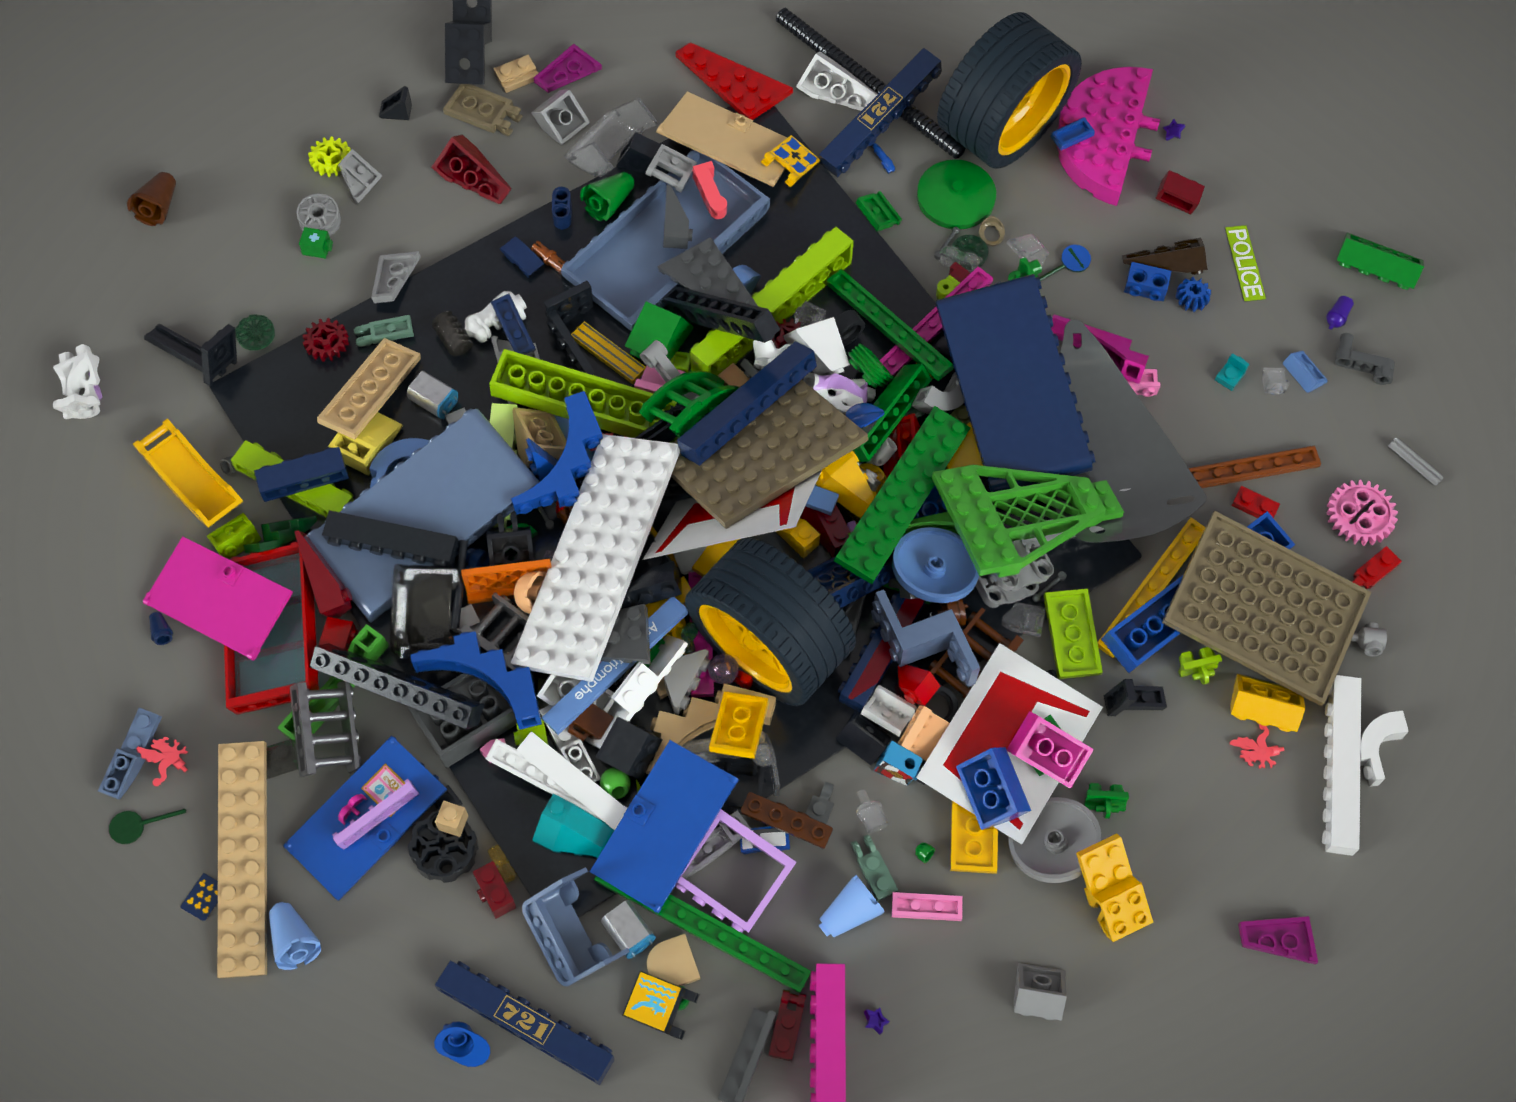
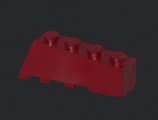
[800,484,851,557]

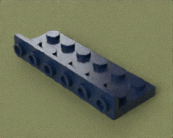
[808,550,896,608]

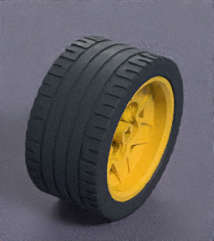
[937,12,1082,169]
[685,538,856,706]

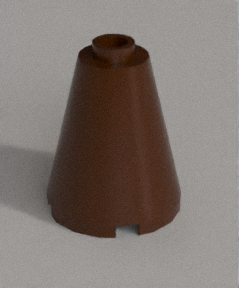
[127,172,176,226]

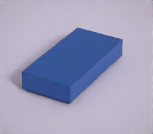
[1050,117,1095,151]

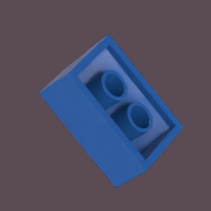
[956,747,1031,830]

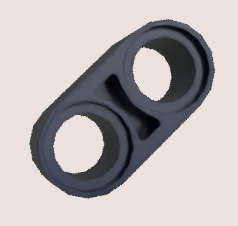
[552,186,572,229]

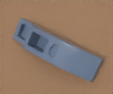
[98,708,162,800]

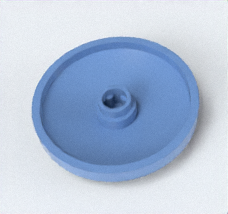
[892,527,979,603]

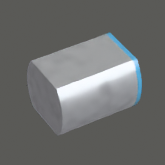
[407,371,458,419]
[601,900,656,959]

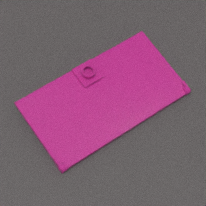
[143,536,293,661]

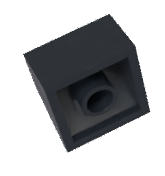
[596,717,663,780]

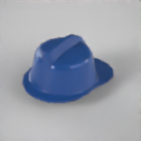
[434,1021,490,1067]

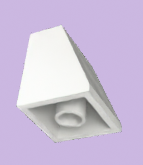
[783,317,850,375]

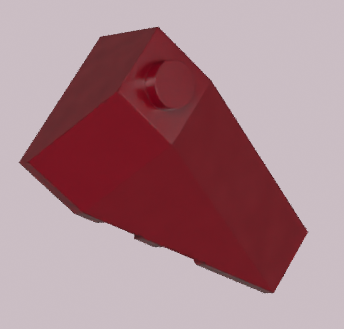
[295,530,352,618]

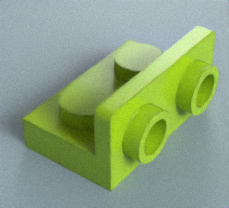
[207,513,261,560]

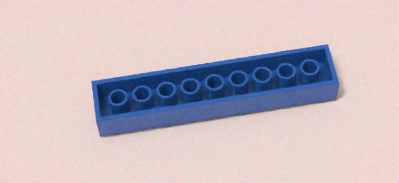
[1101,511,1296,673]

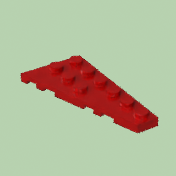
[676,42,793,120]

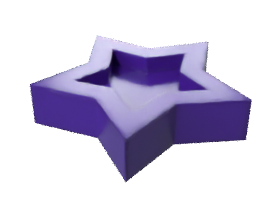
[1163,119,1186,141]
[864,1008,890,1035]

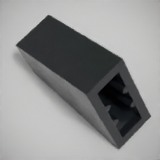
[616,132,669,174]

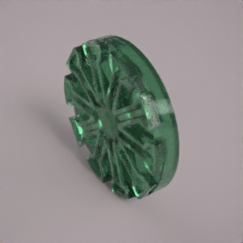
[951,235,989,270]
[235,314,275,350]

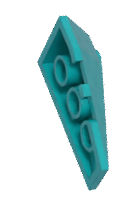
[532,794,615,858]

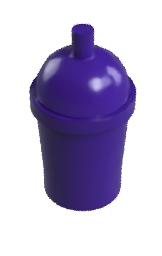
[1326,296,1354,330]

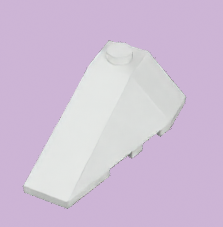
[796,52,878,111]

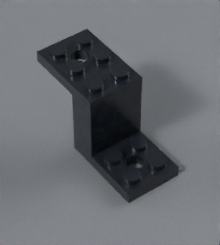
[445,0,492,85]

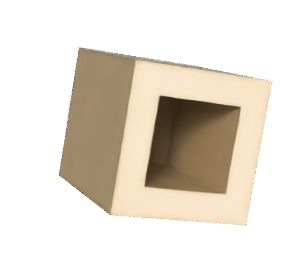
[435,801,468,837]

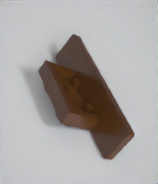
[741,792,833,849]

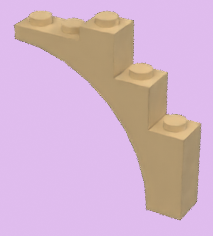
[646,684,776,774]

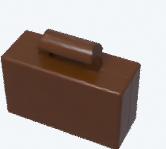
[567,703,614,742]

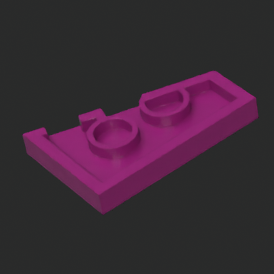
[534,44,602,93]
[1238,916,1318,965]

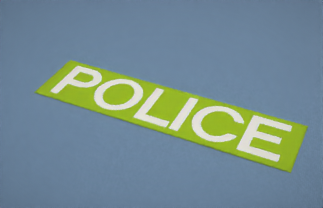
[1225,225,1266,301]

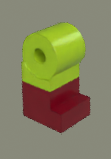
[936,262,970,300]

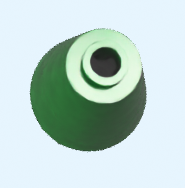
[580,172,634,221]

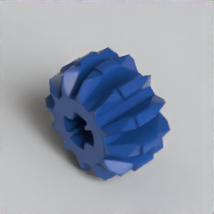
[1176,277,1211,312]

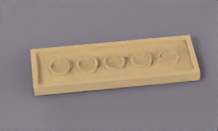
[317,338,421,440]

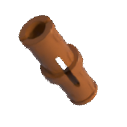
[531,241,565,275]

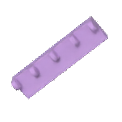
[332,779,419,850]

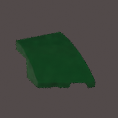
[243,516,317,553]

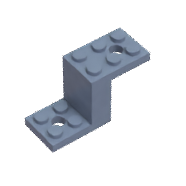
[871,589,980,687]

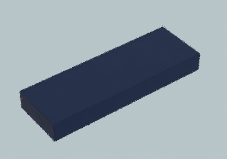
[491,293,536,355]

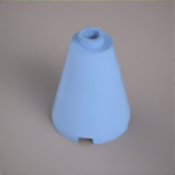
[819,875,885,937]
[269,902,321,970]

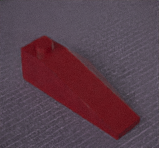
[431,134,512,204]

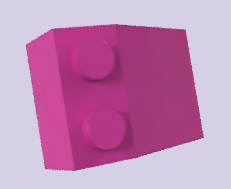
[1007,711,1094,789]

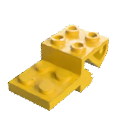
[1076,833,1153,942]

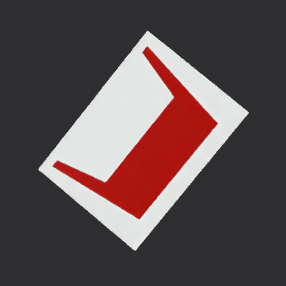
[643,470,822,560]
[916,643,1103,844]

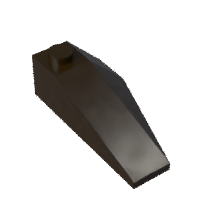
[1122,237,1208,275]

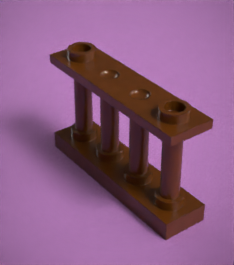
[927,608,1024,699]

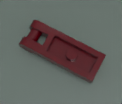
[769,989,807,1062]

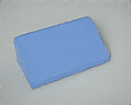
[1283,351,1328,393]

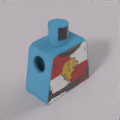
[873,741,925,785]

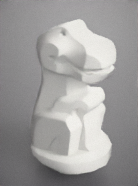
[465,291,527,343]

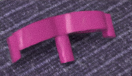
[338,794,367,825]

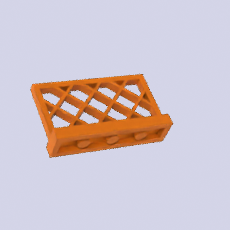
[461,559,551,604]

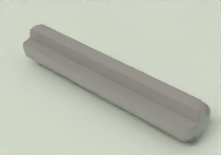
[1389,437,1443,485]

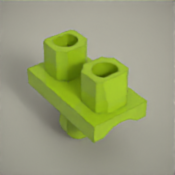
[1178,647,1222,685]

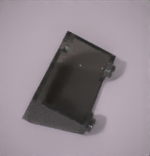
[390,564,460,658]

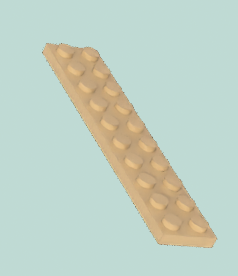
[217,741,267,979]

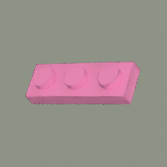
[891,892,963,921]

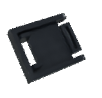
[719,757,766,815]

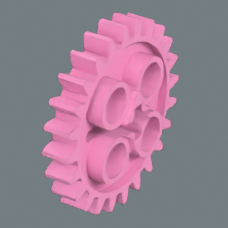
[1326,480,1398,546]

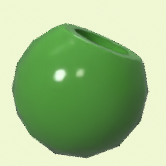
[599,767,631,799]

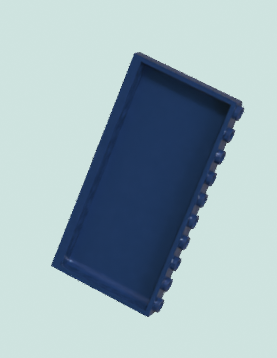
[936,274,1096,492]

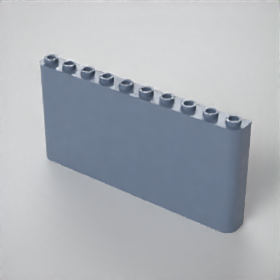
[561,150,770,331]
[307,409,539,623]

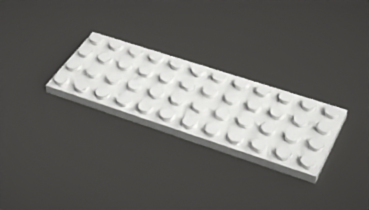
[510,434,680,682]

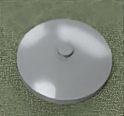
[1009,797,1102,883]

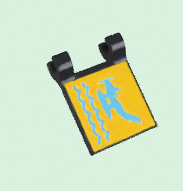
[622,971,700,1040]

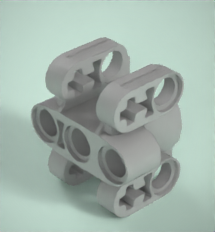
[976,540,1054,608]

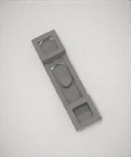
[682,810,751,879]

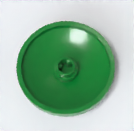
[917,159,996,230]

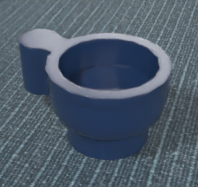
[466,547,490,577]

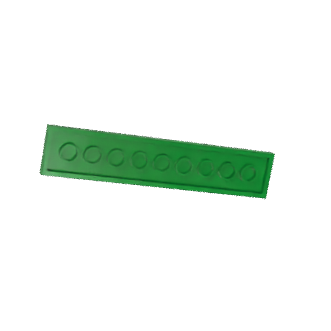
[834,406,971,584]

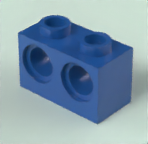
[1124,262,1172,301]

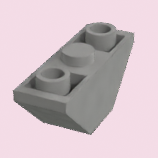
[664,649,711,715]

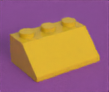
[1230,674,1305,732]

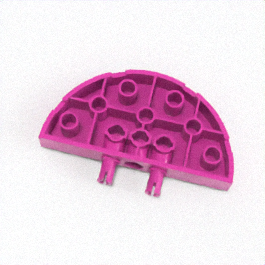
[1056,67,1160,206]

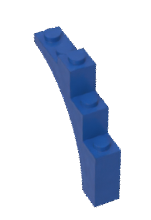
[511,391,603,515]
[411,631,542,730]

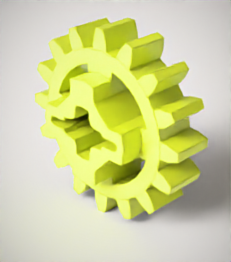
[308,136,351,177]

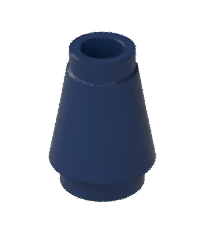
[149,612,173,645]

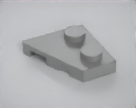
[338,149,382,205]

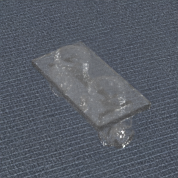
[939,246,983,273]

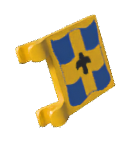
[761,135,821,187]

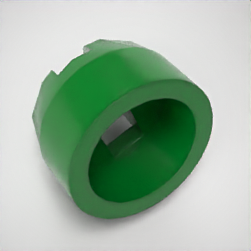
[915,842,935,863]

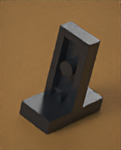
[1103,679,1167,716]

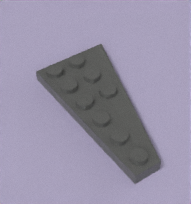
[518,604,651,664]

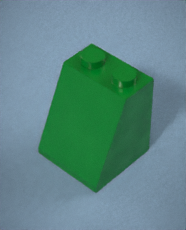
[625,301,694,361]

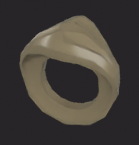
[979,216,1005,246]

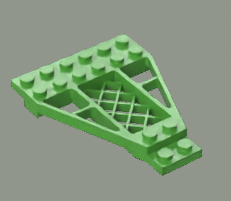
[932,465,1124,578]

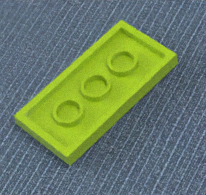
[1044,589,1103,679]

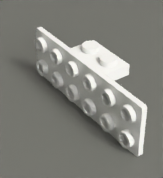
[586,635,688,749]

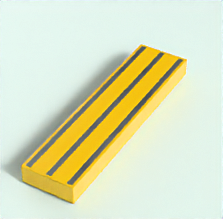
[571,321,646,384]

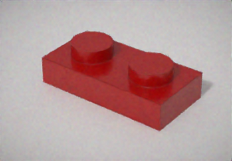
[1231,486,1280,518]

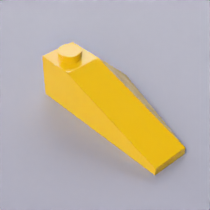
[816,451,877,519]

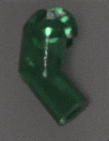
[680,622,699,654]

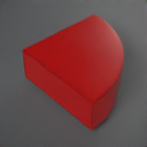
[730,670,753,690]

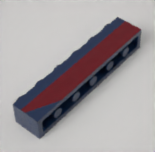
[838,592,925,713]

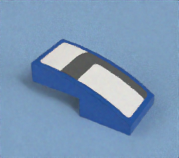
[740,826,790,854]

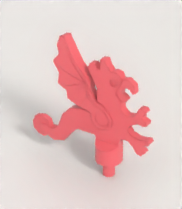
[1230,724,1284,769]
[136,737,188,786]

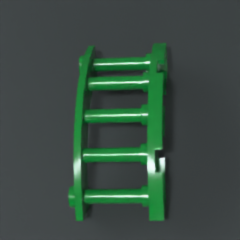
[638,371,740,438]

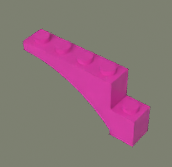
[1051,314,1149,384]

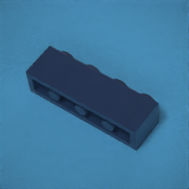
[254,447,349,502]

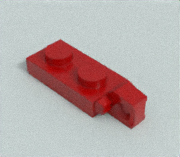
[1352,546,1402,589]

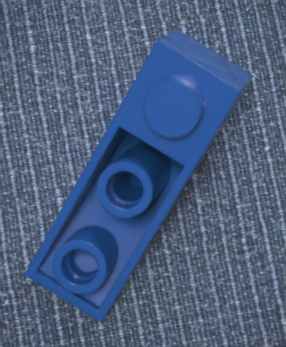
[525,438,558,482]

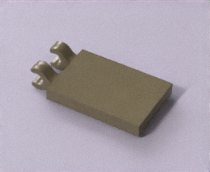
[443,84,523,136]

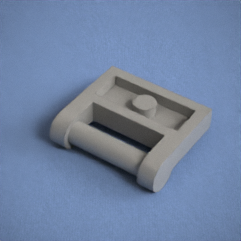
[645,144,697,193]

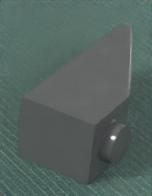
[663,185,693,249]

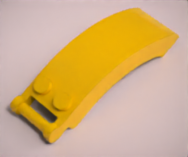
[133,419,243,528]

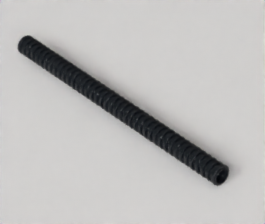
[776,7,966,159]

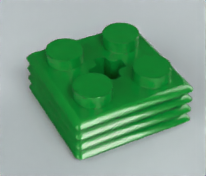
[848,343,894,388]

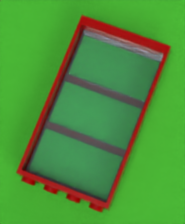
[224,542,319,715]

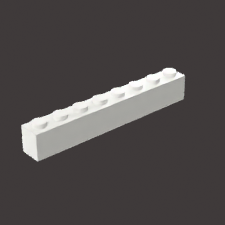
[1322,675,1361,856]

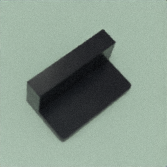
[836,711,891,765]

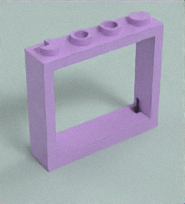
[675,809,796,933]

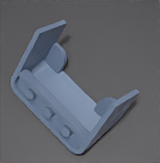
[522,867,630,986]

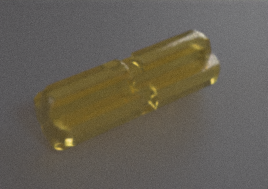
[488,845,517,883]

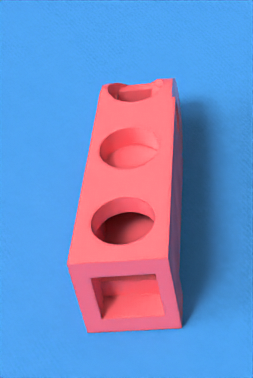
[692,161,727,219]

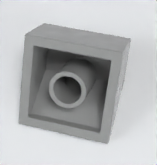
[531,89,590,145]
[1014,963,1067,1021]

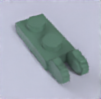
[354,315,414,347]
[851,835,899,902]

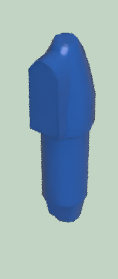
[872,143,895,173]

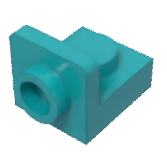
[1215,354,1249,391]

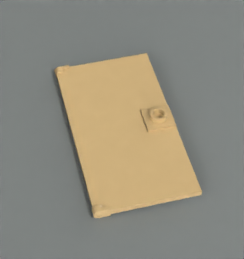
[656,91,787,187]

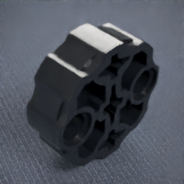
[408,811,479,883]

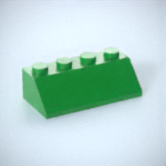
[1337,232,1424,290]

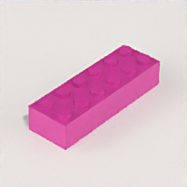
[810,964,846,1102]

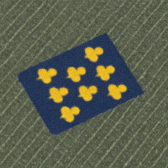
[181,873,218,921]

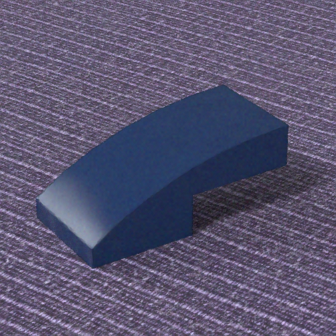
[500,236,544,278]

